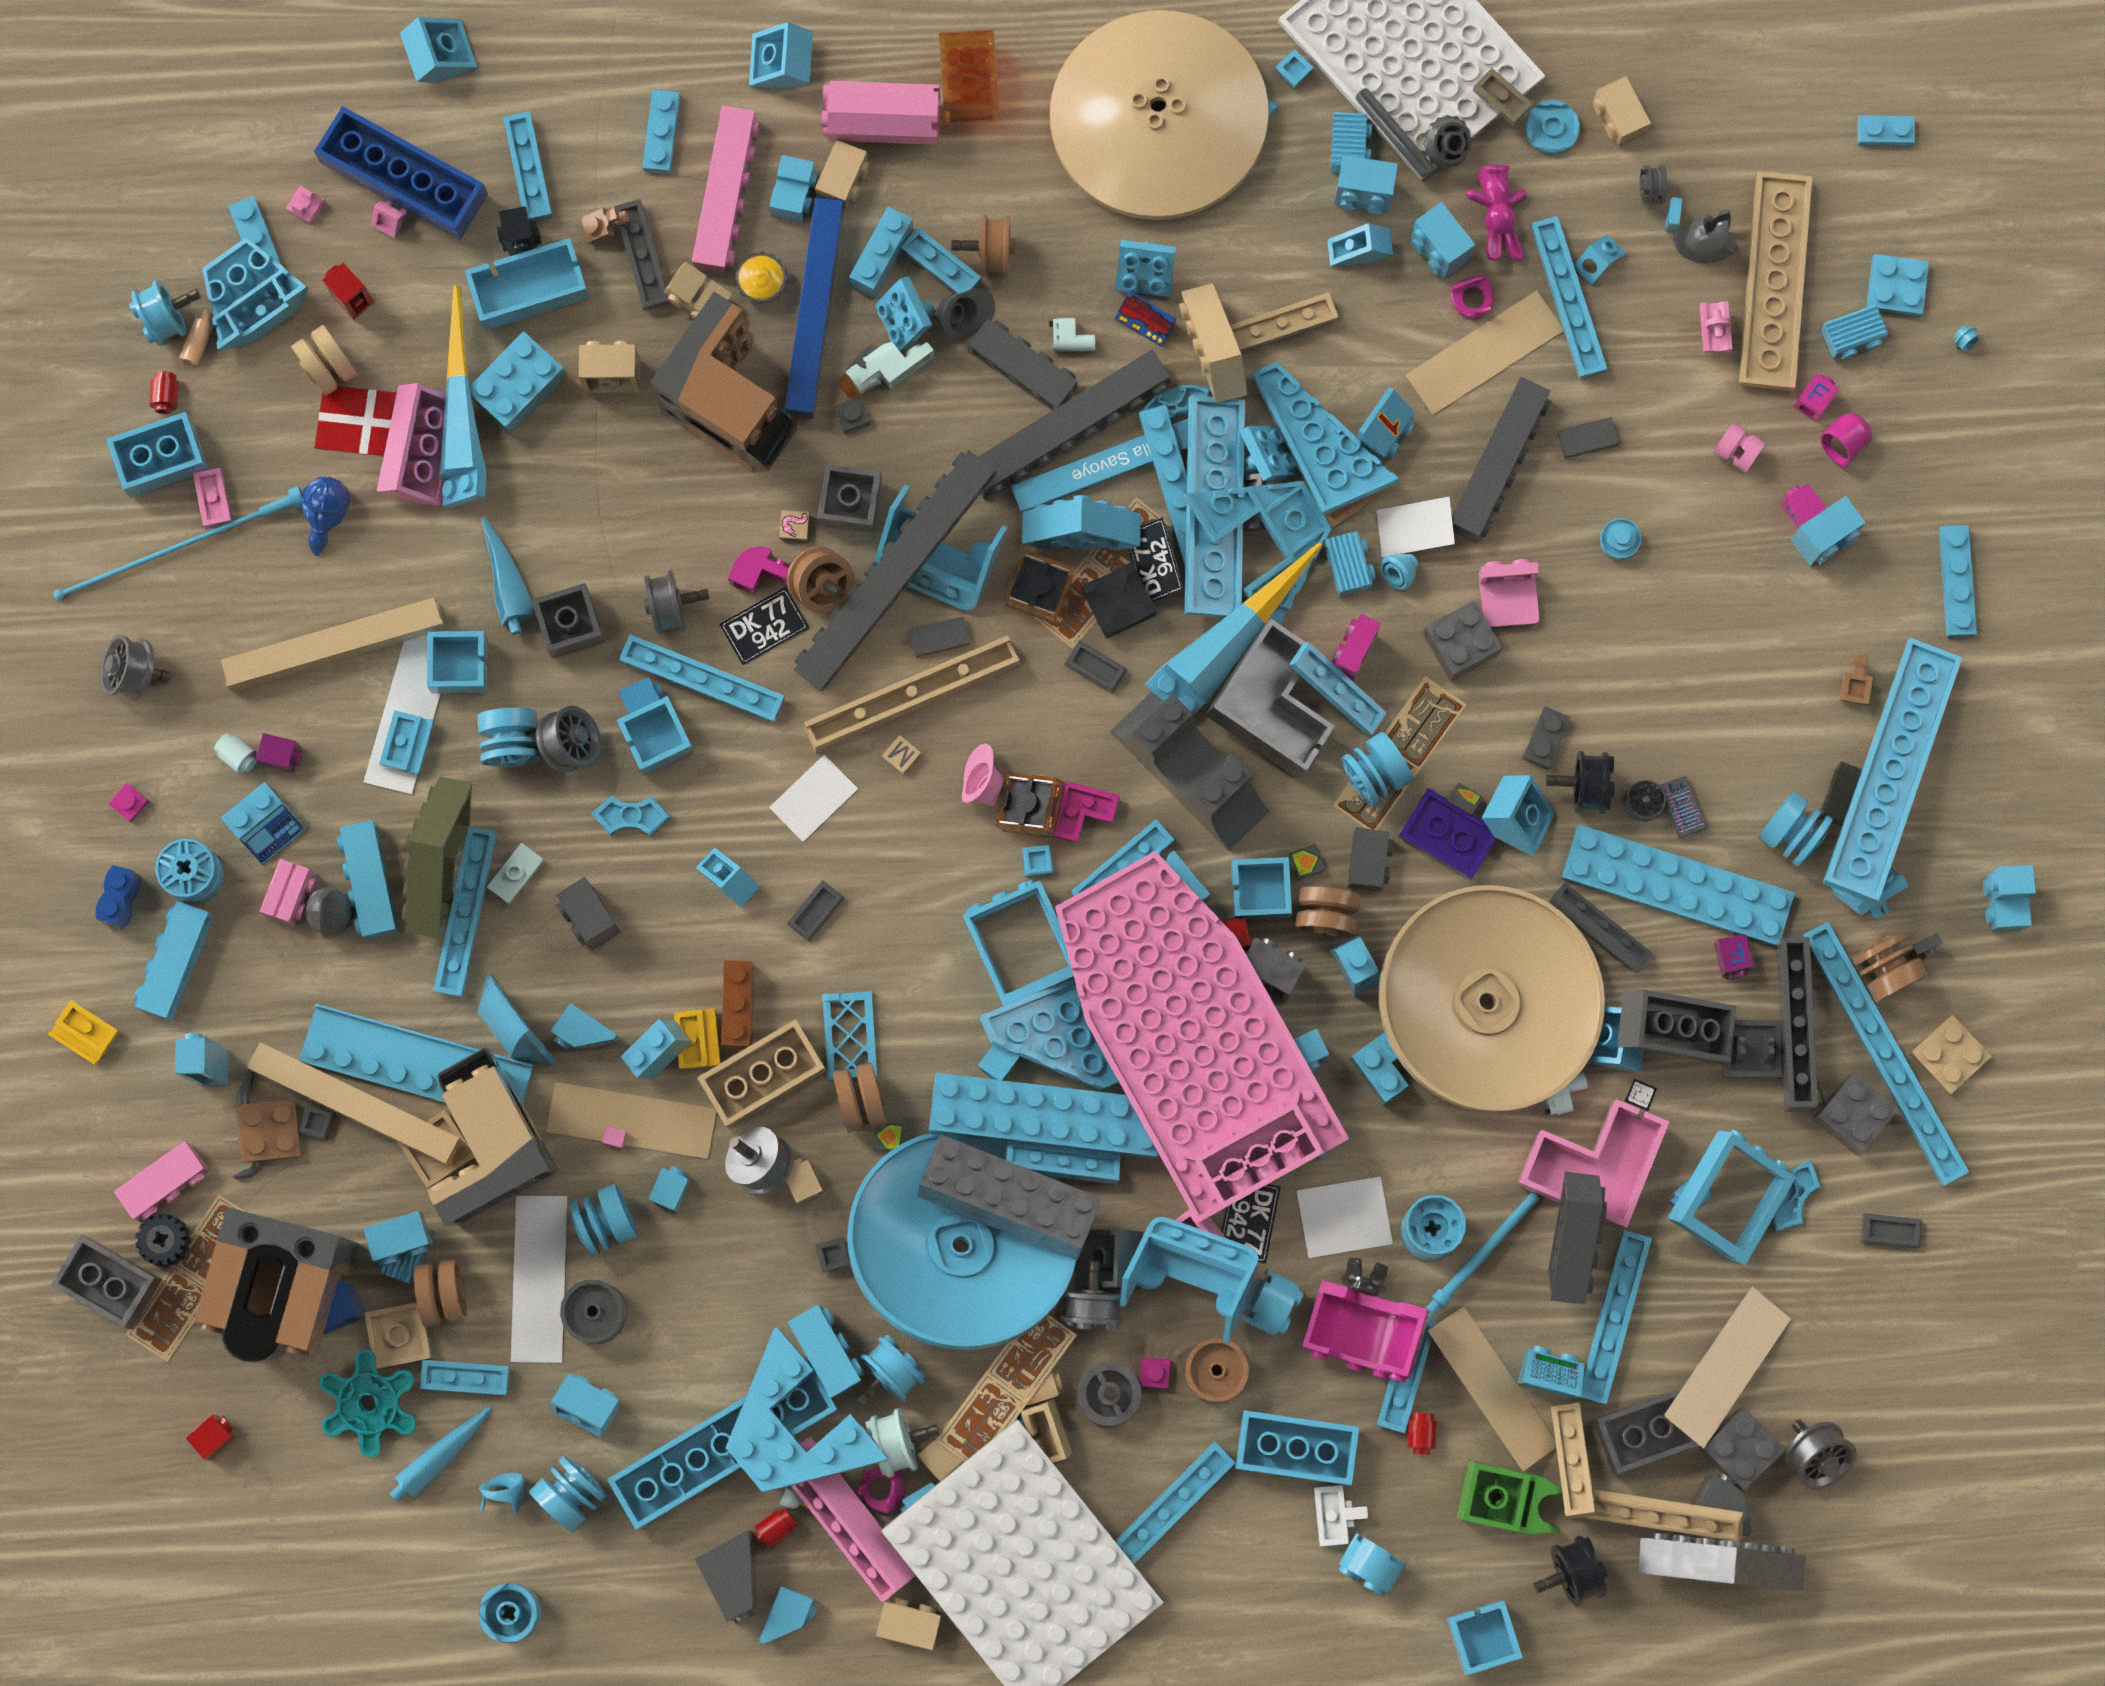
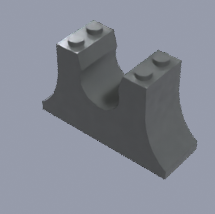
[1111,692,1269,851]

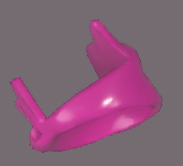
[1451,274,1494,318]
[857,1467,906,1513]

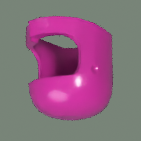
[1820,413,1872,468]

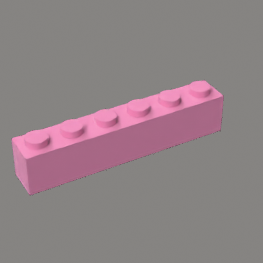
[692,106,760,275]
[792,1436,916,1603]

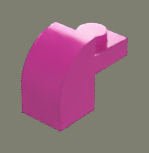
[728,547,790,595]

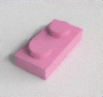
[193,467,232,529]

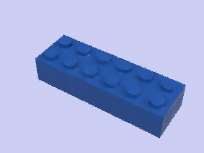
[314,106,488,240]

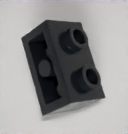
[496,206,542,256]

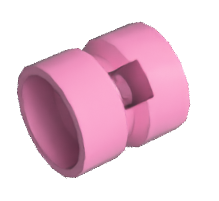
[1713,422,1766,473]

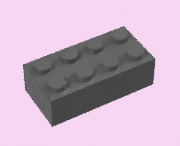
[1618,989,1736,1062]
[1548,1171,1607,1304]

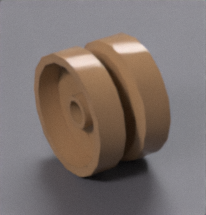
[1295,886,1361,938]
[833,1062,887,1133]
[414,1259,467,1327]
[1185,1338,1249,1403]

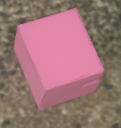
[602,1126,627,1149]

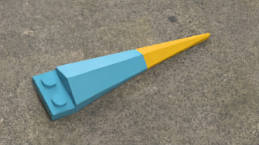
[439,285,486,509]
[1144,543,1322,716]

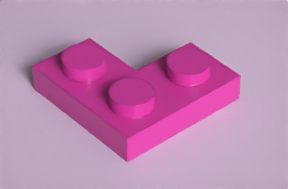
[1050,781,1120,843]

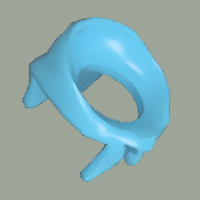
[479,1473,525,1516]

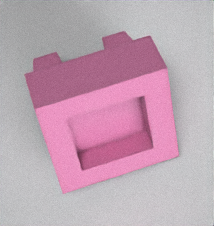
[286,186,325,225]
[371,200,407,238]

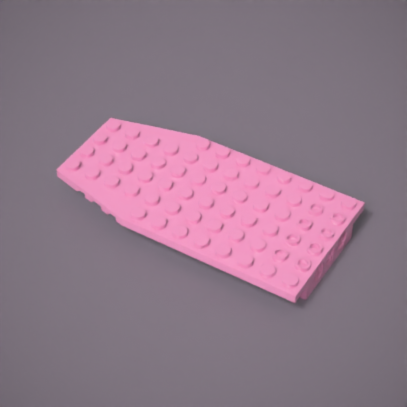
[1055,851,1349,1223]

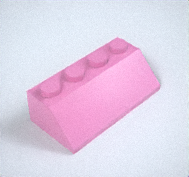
[377,383,446,506]

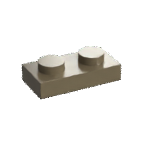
[1472,68,1533,126]

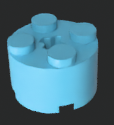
[1242,1269,1303,1336]
[1339,1533,1407,1597]
[479,1583,542,1643]

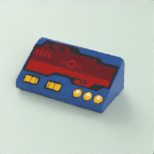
[1114,291,1176,347]

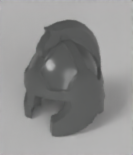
[1673,210,1737,263]
[306,887,354,938]

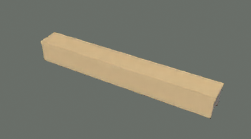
[221,597,447,692]
[804,635,1021,753]
[246,1042,464,1167]

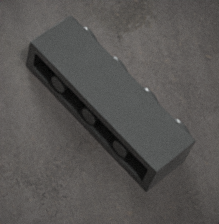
[968,318,1077,411]

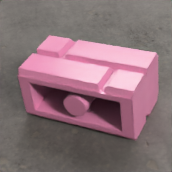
[259,859,317,926]

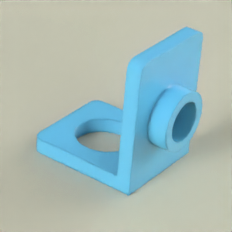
[1574,235,1626,284]

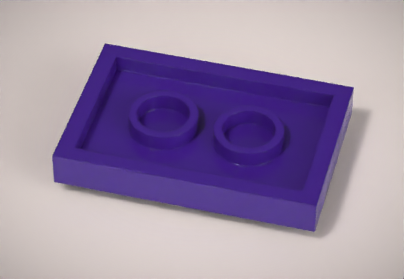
[1399,788,1496,880]

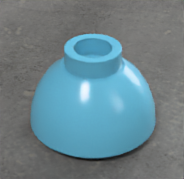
[1381,553,1418,590]

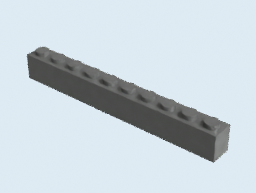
[793,450,997,691]

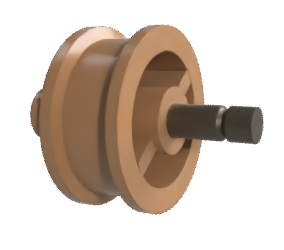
[787,546,855,614]

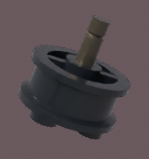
[1546,751,1615,814]
[1533,1535,1608,1607]

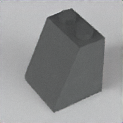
[695,1531,757,1624]

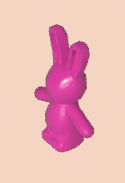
[1466,165,1527,261]

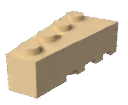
[1179,283,1247,403]

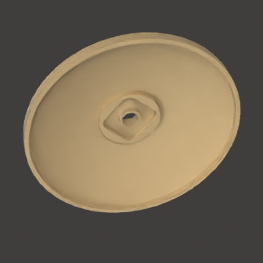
[1050,10,1269,220]
[1378,885,1605,1112]

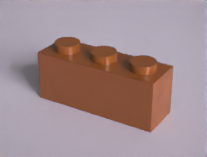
[721,960,755,1050]

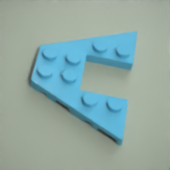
[1183,481,1332,624]
[726,1326,889,1493]

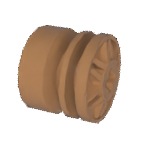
[1852,932,1929,1002]

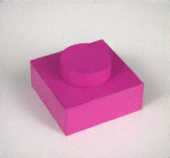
[108,782,150,823]
[1140,1357,1170,1389]

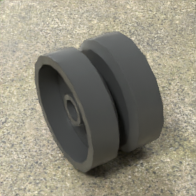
[560,1280,628,1344]

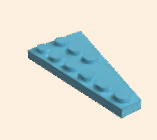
[1252,362,1399,516]

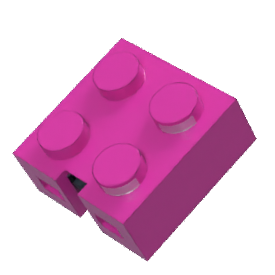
[1332,614,1381,682]

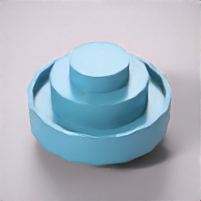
[1600,519,1641,560]

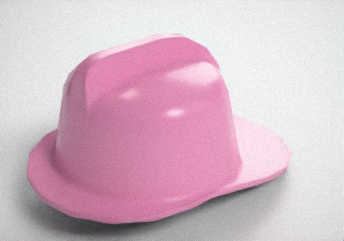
[962,744,1004,806]

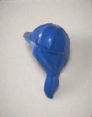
[301,476,350,556]

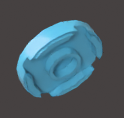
[1525,100,1580,155]

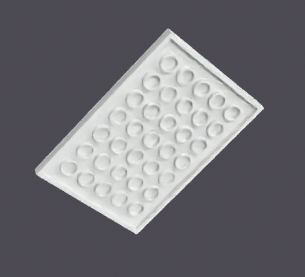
[1278,0,1545,181]
[881,1419,1163,1686]

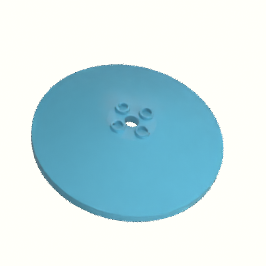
[847,1133,1076,1350]

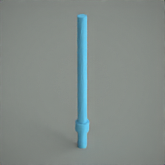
[1425,1192,1540,1323]

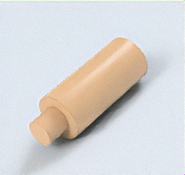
[179,310,214,366]

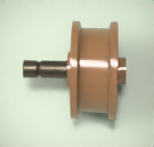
[951,215,1015,277]

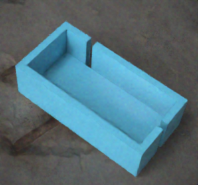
[464,238,590,331]

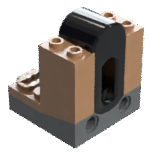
[650,292,798,472]
[194,1207,360,1364]

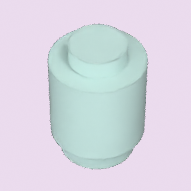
[214,733,257,774]

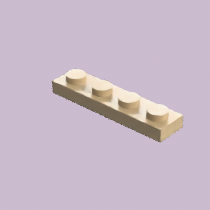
[1230,292,1338,352]
[1551,1402,1596,1520]

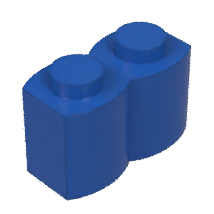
[95,865,141,929]

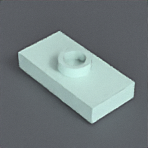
[487,843,545,905]

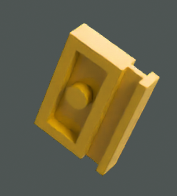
[48,1000,120,1066]
[674,1008,721,1070]

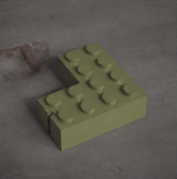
[402,777,472,938]

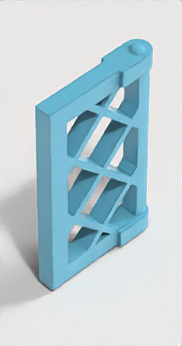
[822,991,877,1081]

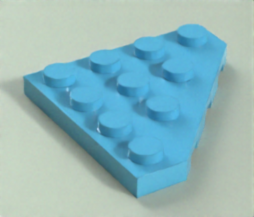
[979,978,1120,1090]

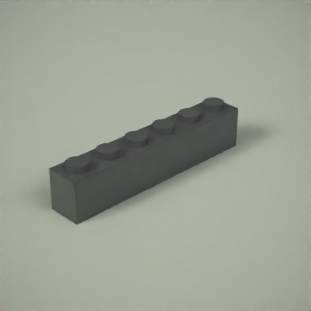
[1452,377,1552,543]
[1776,937,1818,1112]

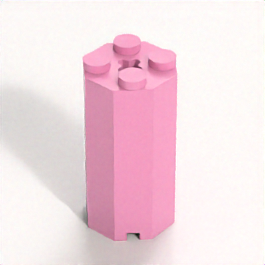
[822,81,940,145]

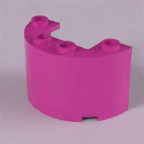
[1302,1280,1430,1383]

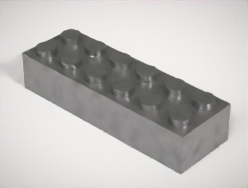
[917,1135,1102,1261]

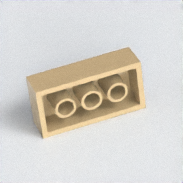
[697,1019,827,1130]

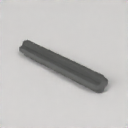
[1356,88,1434,177]

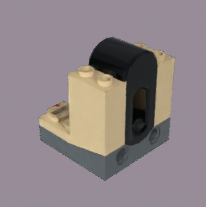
[427,1047,559,1226]

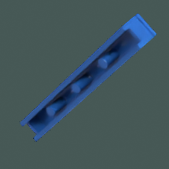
[785,198,844,419]

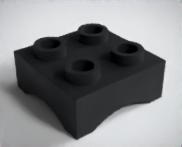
[1082,562,1157,639]

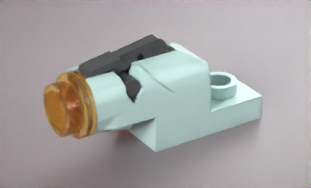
[837,342,934,399]

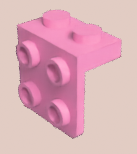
[1478,559,1539,628]

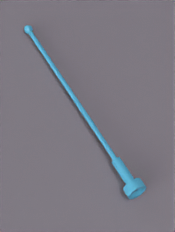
[54,486,302,600]

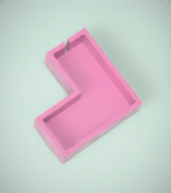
[1516,1099,1669,1230]

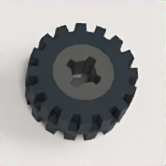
[135,1214,191,1267]

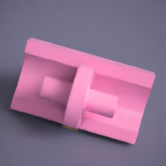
[1699,301,1732,353]

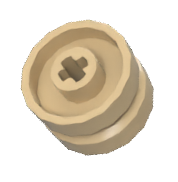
[291,325,358,397]

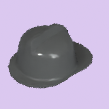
[933,288,995,339]

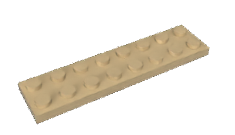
[1738,171,1812,391]

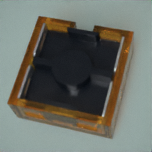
[1004,549,1076,624]
[995,772,1066,838]

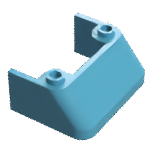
[874,485,1007,610]
[1120,1217,1258,1344]

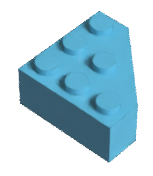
[1022,495,1141,550]

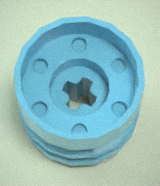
[477,708,540,768]
[1340,732,1413,807]
[1758,791,1833,867]
[155,839,225,904]
[569,1183,638,1257]
[1400,1195,1466,1261]
[529,1455,607,1533]

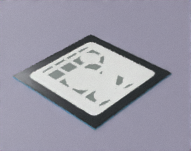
[1625,1079,1657,1111]

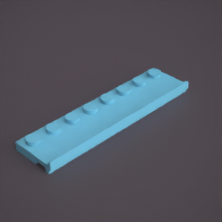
[299,1004,534,1110]

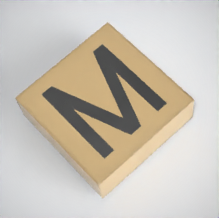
[882,735,921,775]

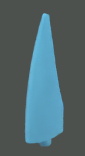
[481,517,536,635]
[389,1406,492,1502]

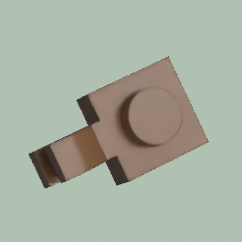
[581,208,630,245]
[1839,654,1873,706]

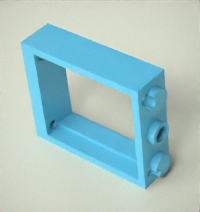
[963,879,1074,1006]
[1668,1129,1796,1266]

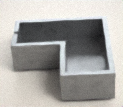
[1205,618,1335,778]
[1638,1533,1806,1591]

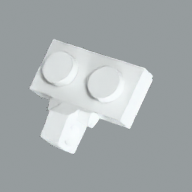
[1314,1485,1368,1546]

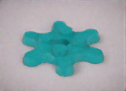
[319,1349,416,1457]

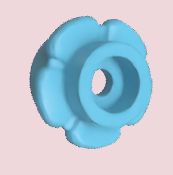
[1954,326,1980,352]

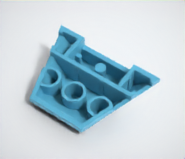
[202,237,309,351]
[478,974,557,1066]

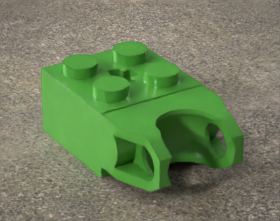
[1457,1460,1563,1535]

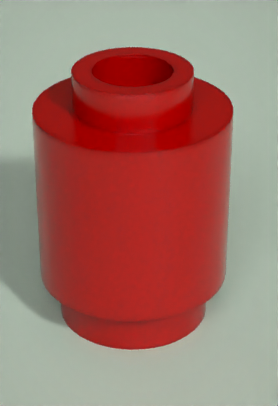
[149,371,179,415]
[1407,1413,1437,1455]
[753,1507,798,1549]

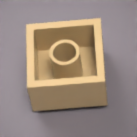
[579,341,641,393]

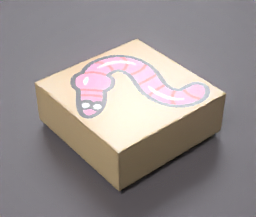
[779,510,810,541]

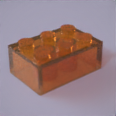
[939,30,999,123]

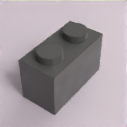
[1347,827,1394,891]

